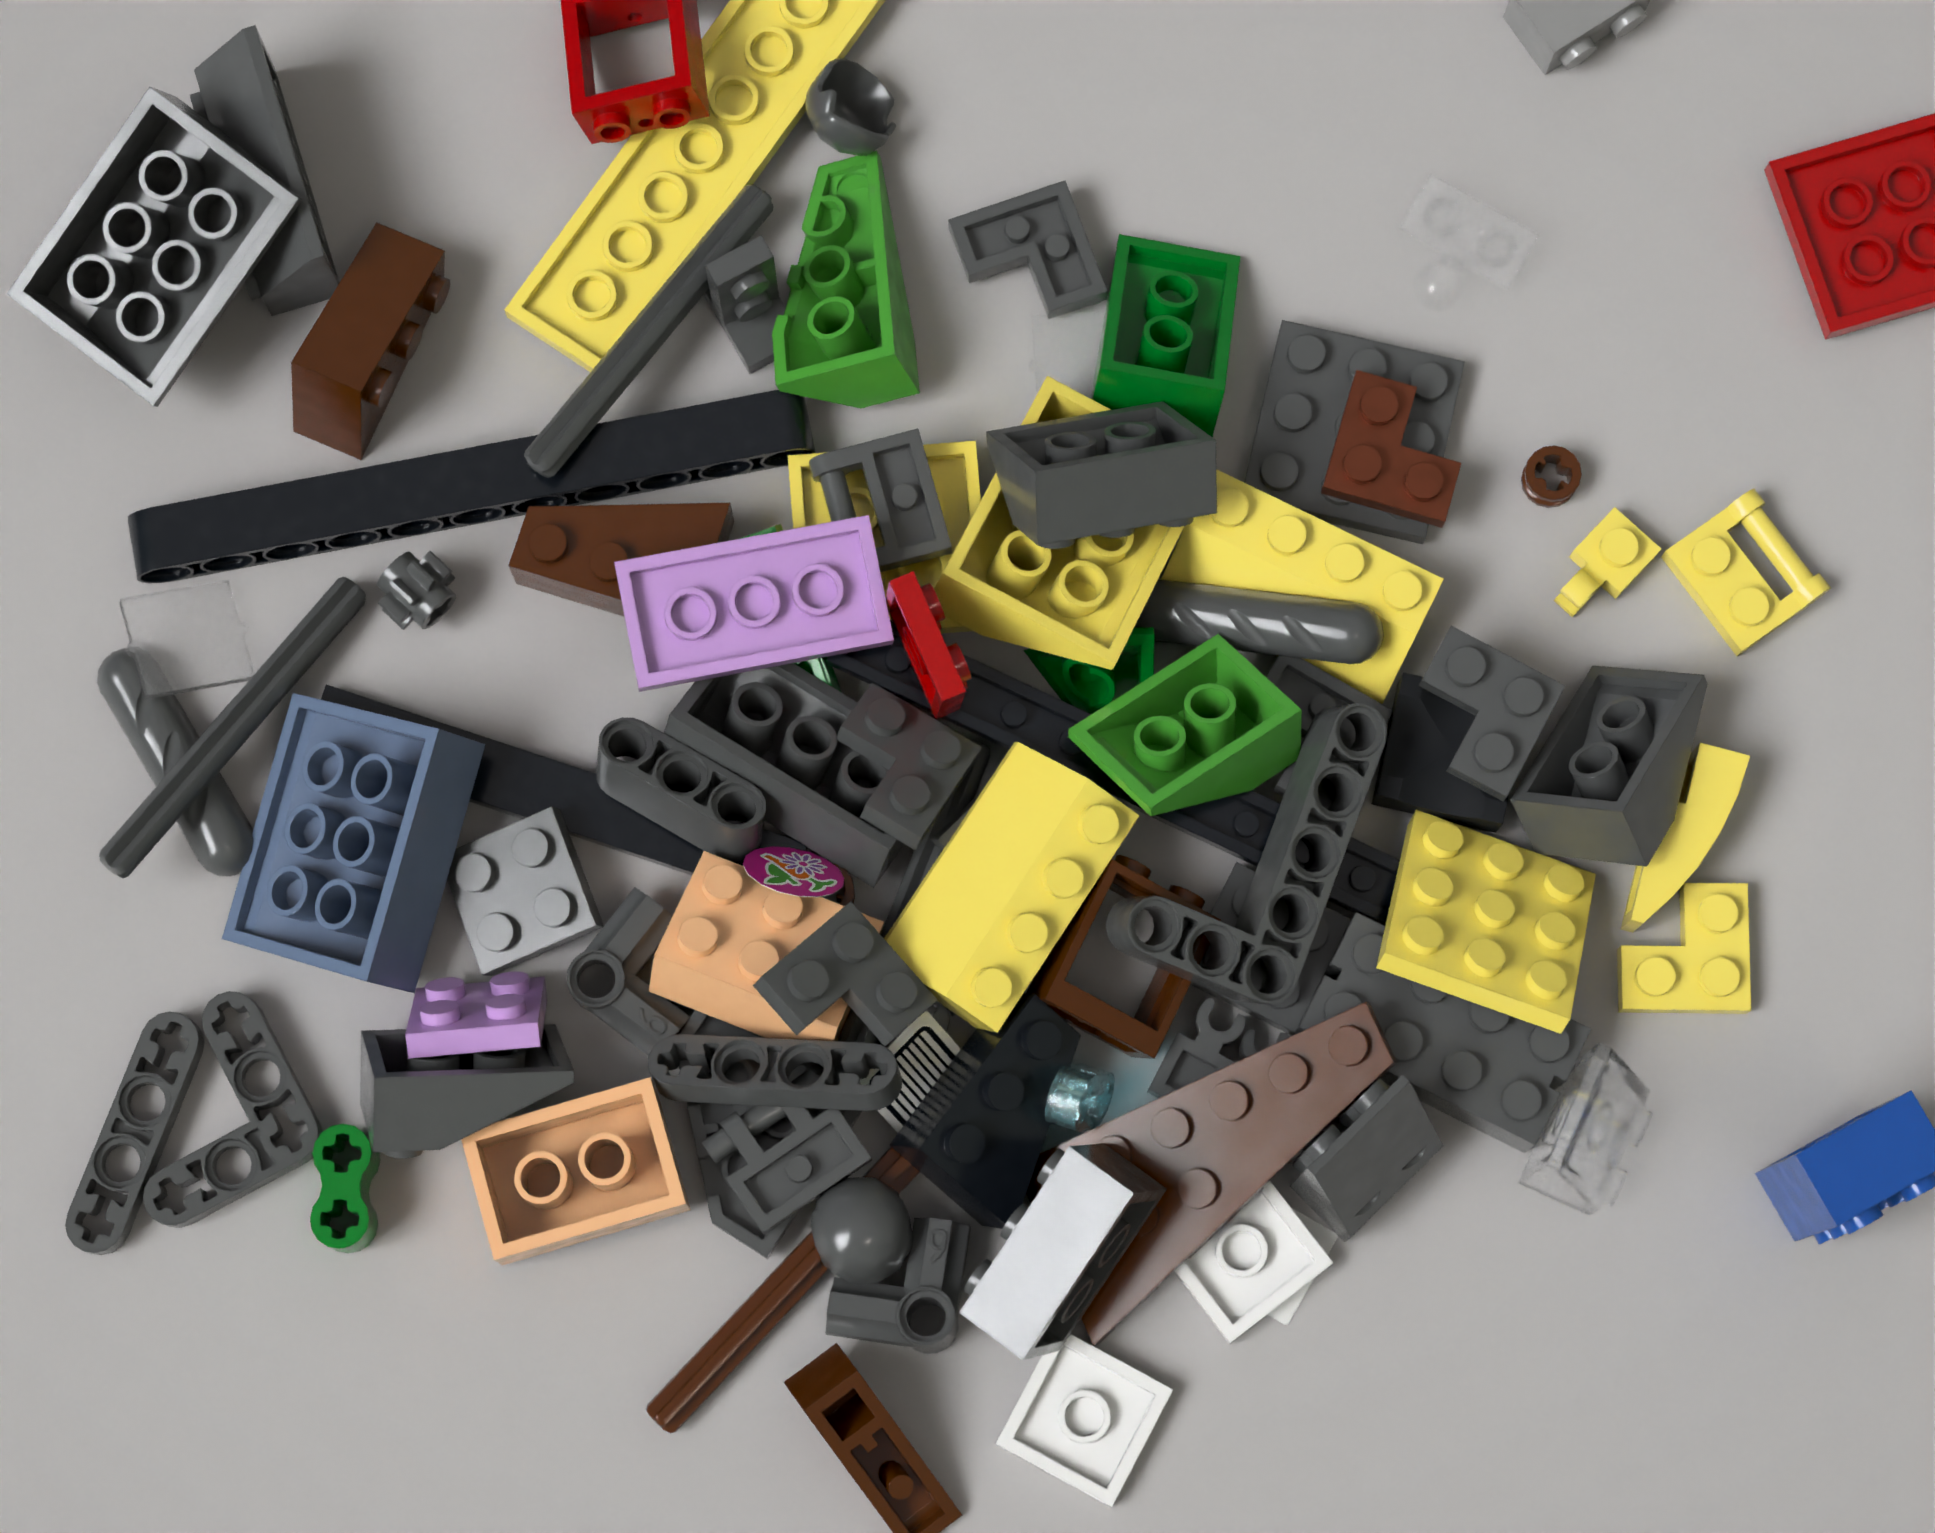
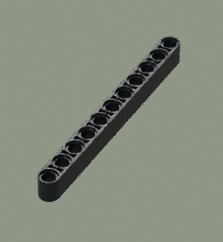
[128,390,815,584]

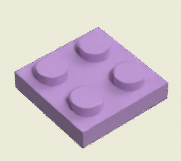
[405,971,548,1059]

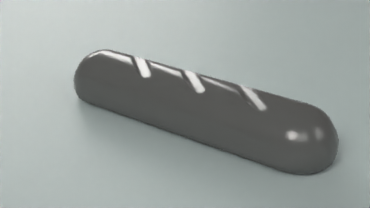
[1134,580,1384,664]
[97,648,253,877]

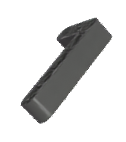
[1106,703,1387,1004]

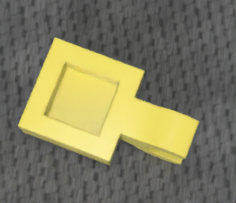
[1554,507,1661,617]

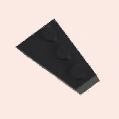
[889,993,1081,1229]

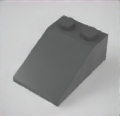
[1510,666,1708,867]
[360,1024,574,1159]

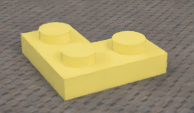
[1617,883,1751,1014]

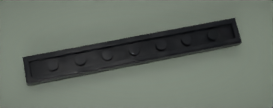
[321,684,808,875]

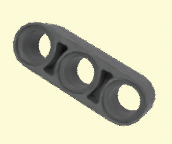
[596,717,766,862]

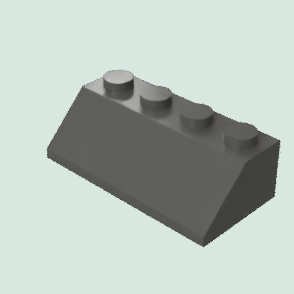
[190,25,340,316]
[664,663,904,888]

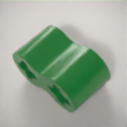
[310,1124,381,1253]

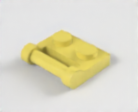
[1661,488,1831,656]

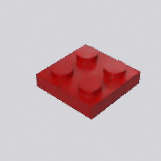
[886,571,971,719]

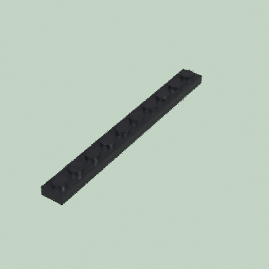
[826,620,1400,926]

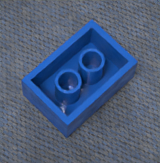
[1755,1090,1935,1245]

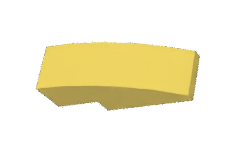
[1620,742,1750,933]

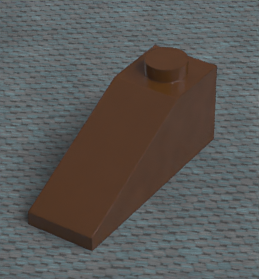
[784,1343,962,1533]

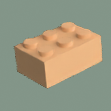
[649,851,884,1041]
[461,1077,691,1266]

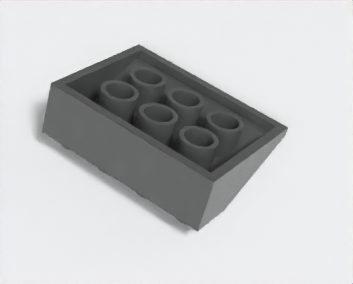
[7,87,302,407]

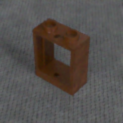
[1026,855,1221,1059]

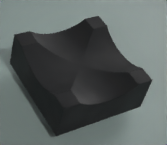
[1371,672,1509,833]

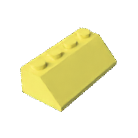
[1161,469,1444,704]
[884,742,1140,1033]

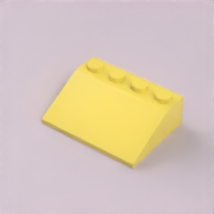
[934,376,1184,670]

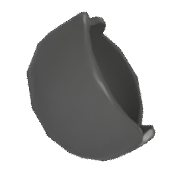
[805,58,896,156]
[811,1177,913,1284]

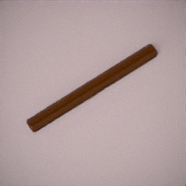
[646,1147,920,1434]

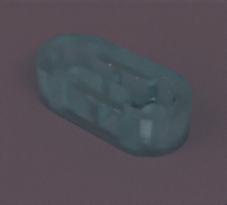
[1045,1063,1115,1132]

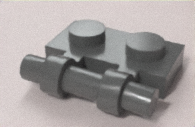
[701,1069,872,1235]

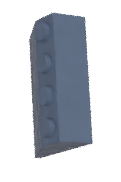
[222,693,485,993]

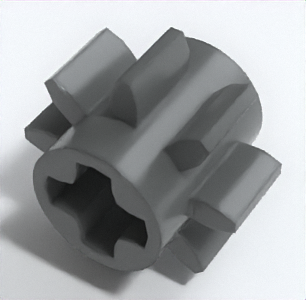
[377,551,456,630]

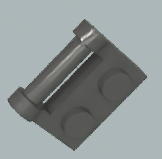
[809,428,952,572]

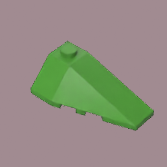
[772,150,920,409]

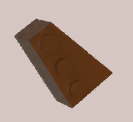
[291,222,450,460]
[508,502,734,616]

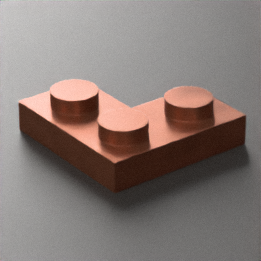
[1321,370,1462,528]

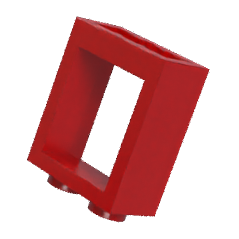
[561,0,710,144]

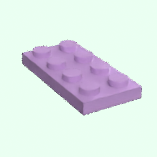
[614,515,894,692]

